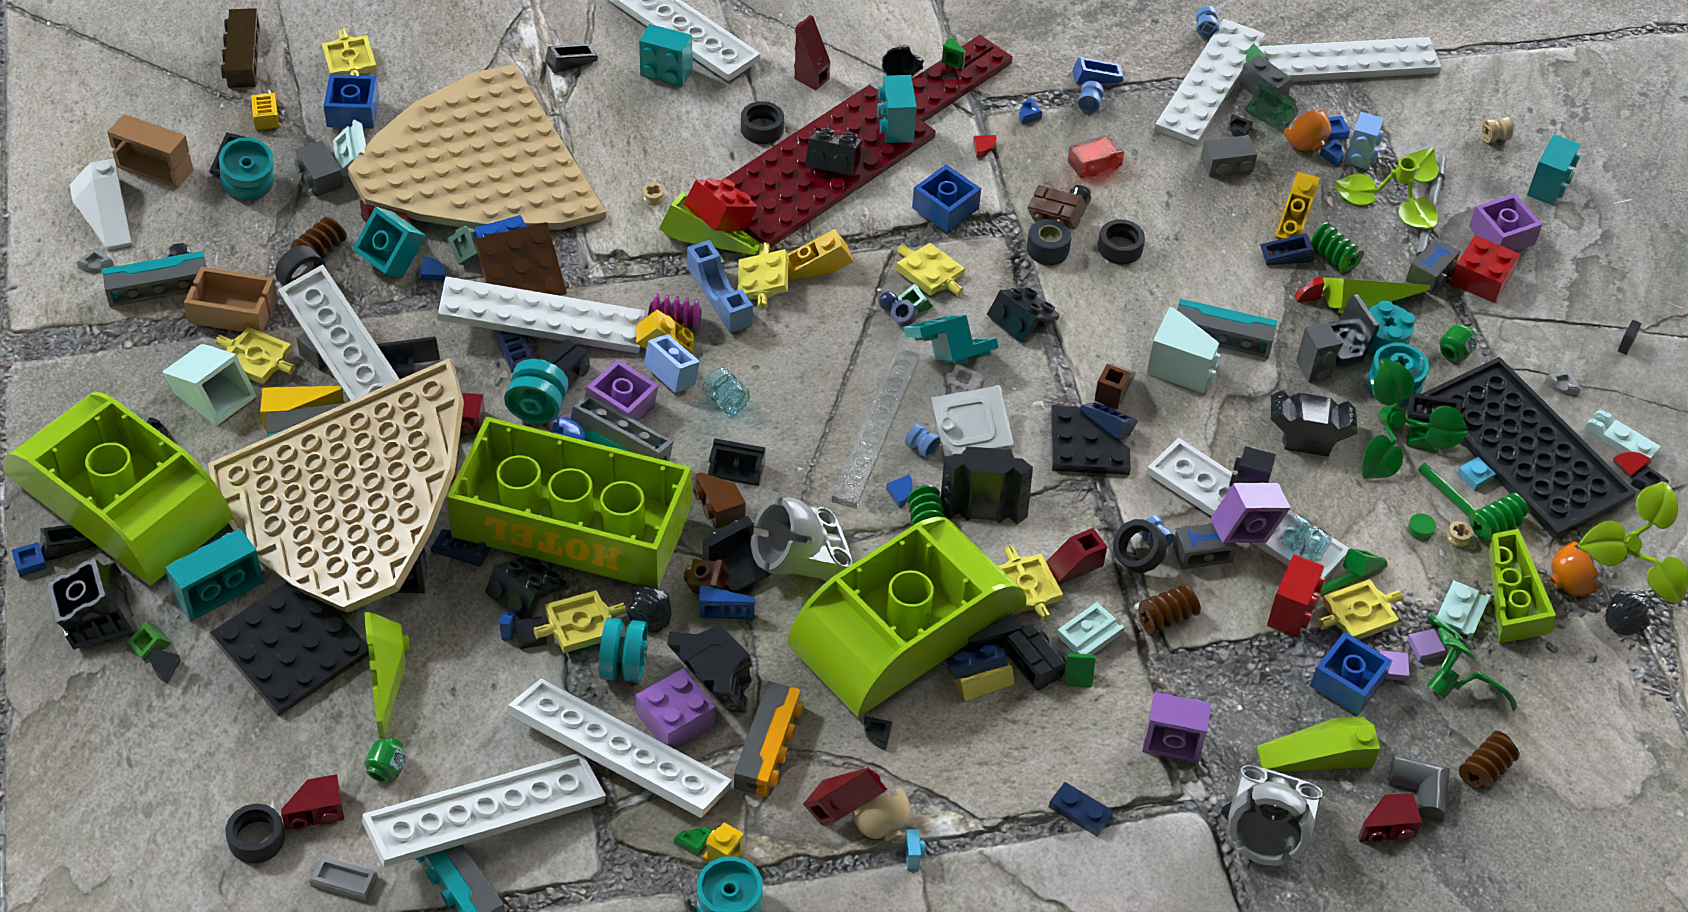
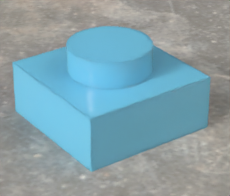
[1457,457,1496,491]
[905,829,926,870]

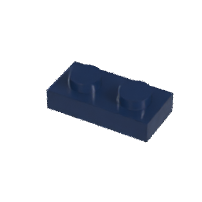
[946,645,1008,680]
[1048,782,1114,837]

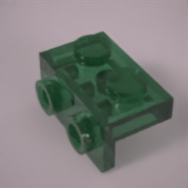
[1245,82,1299,134]

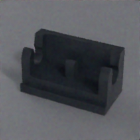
[708,438,766,486]

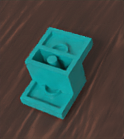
[903,315,999,364]

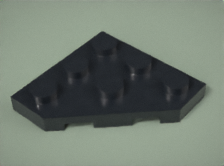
[1051,405,1131,475]

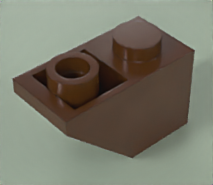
[1094,364,1136,409]
[693,472,746,529]

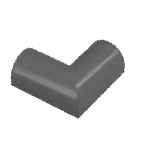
[1389,756,1450,821]

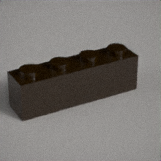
[221,8,260,88]

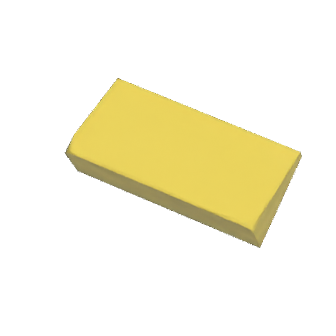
[950,663,1015,701]

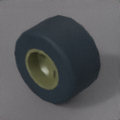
[1027,219,1072,265]

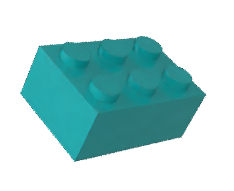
[165,528,264,622]

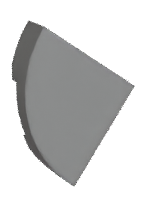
[76,248,114,272]
[1545,371,1581,395]

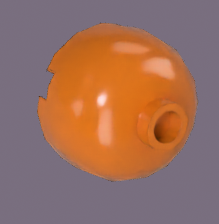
[1283,108,1331,152]
[1549,542,1602,596]

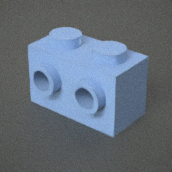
[1345,112,1384,170]
[644,334,700,393]

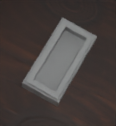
[309,856,378,902]

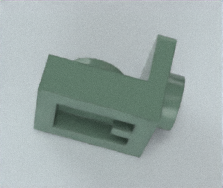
[447,226,478,265]

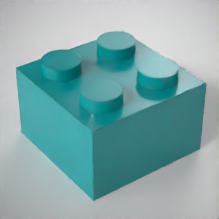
[639,24,693,87]
[877,75,917,143]
[1527,134,1581,206]
[352,207,426,278]

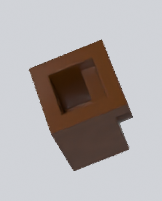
[684,559,730,593]

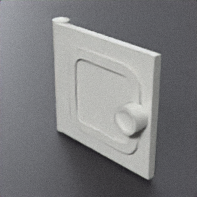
[931,385,1014,458]

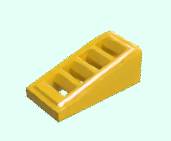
[251,93,279,130]

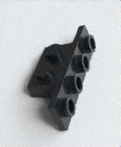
[376,336,440,379]

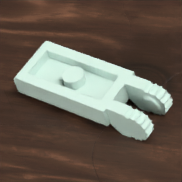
[1586,410,1661,460]

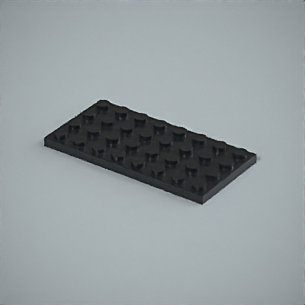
[1422,356,1636,539]

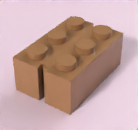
[107,114,194,189]
[184,267,278,333]

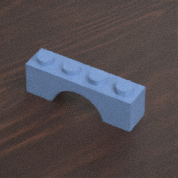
[687,240,753,333]

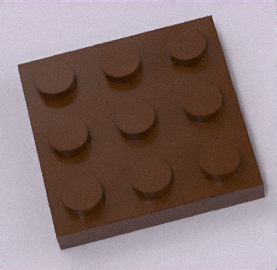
[474,222,567,296]

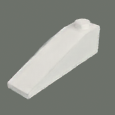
[70,159,132,250]

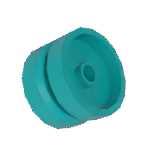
[219,137,274,200]
[1366,343,1429,407]
[504,359,569,424]
[599,617,648,683]
[697,857,763,912]

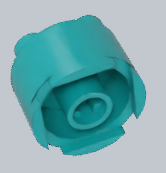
[1367,301,1415,357]

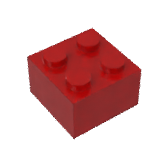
[684,178,758,231]
[1450,235,1520,303]
[1266,554,1326,637]

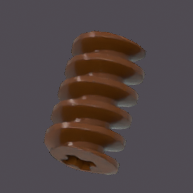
[291,217,347,266]
[1138,585,1201,634]
[1459,730,1520,789]

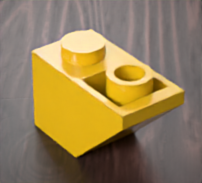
[636,310,694,353]

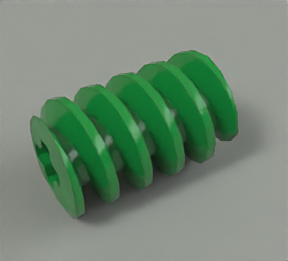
[1311,222,1364,273]
[908,485,945,526]
[1469,493,1528,542]

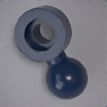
[879,291,918,326]

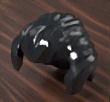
[882,45,924,79]
[626,583,672,632]
[1605,591,1652,636]

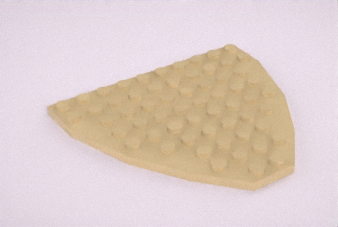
[348,64,606,230]
[208,358,464,613]

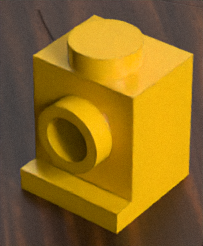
[702,822,744,863]

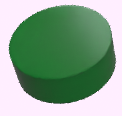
[1408,513,1436,540]

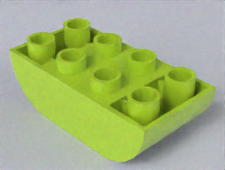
[3,392,233,586]
[787,517,1026,718]

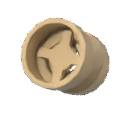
[1481,117,1513,143]

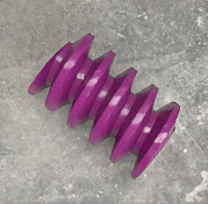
[648,293,702,331]

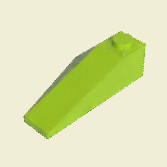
[659,192,761,255]
[1323,278,1431,313]
[364,612,410,738]
[1257,717,1380,772]

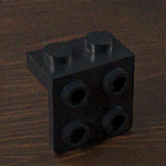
[805,128,862,175]
[987,287,1060,343]
[1319,294,1379,366]
[703,516,772,593]
[485,556,567,620]

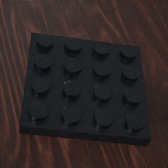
[210,582,369,716]

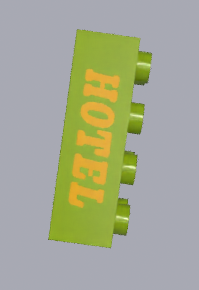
[447,416,692,589]

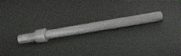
[1416,155,1447,257]

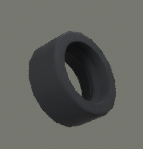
[741,101,784,144]
[1098,219,1145,264]
[275,245,326,286]
[1113,519,1167,573]
[225,803,285,863]

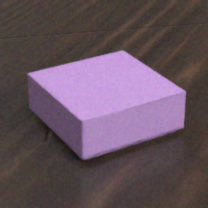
[1407,629,1446,661]
[1380,650,1409,681]

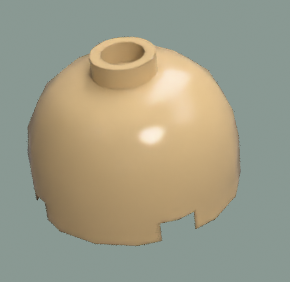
[851,788,911,842]

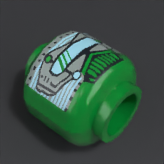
[1439,325,1477,361]
[364,737,408,783]

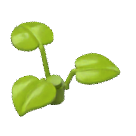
[1335,148,1439,229]
[1578,481,1688,603]

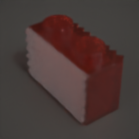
[1068,133,1124,178]

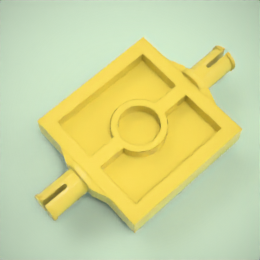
[322,28,377,75]
[738,243,788,311]
[896,243,965,297]
[216,327,295,385]
[998,545,1063,622]
[1318,579,1403,640]
[533,590,626,653]

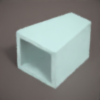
[1147,307,1221,394]
[162,343,257,426]

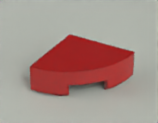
[973,135,997,158]
[1295,277,1325,302]
[1613,452,1651,479]

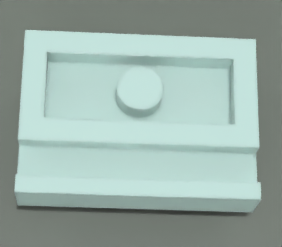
[333,120,366,177]
[1437,580,1490,640]
[1056,602,1124,655]

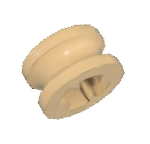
[643,182,665,205]
[1446,521,1473,548]

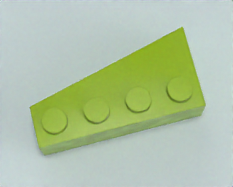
[1489,529,1556,644]

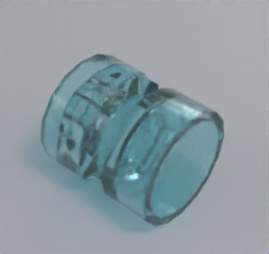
[703,367,750,415]
[1281,514,1332,562]

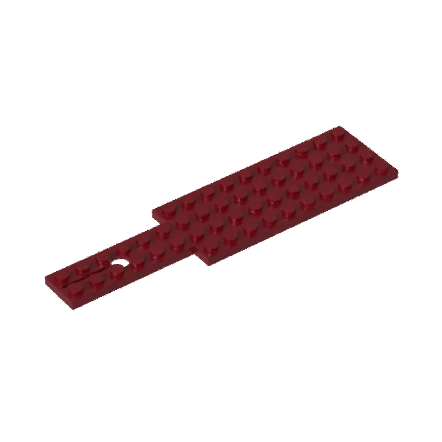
[725,35,1013,249]

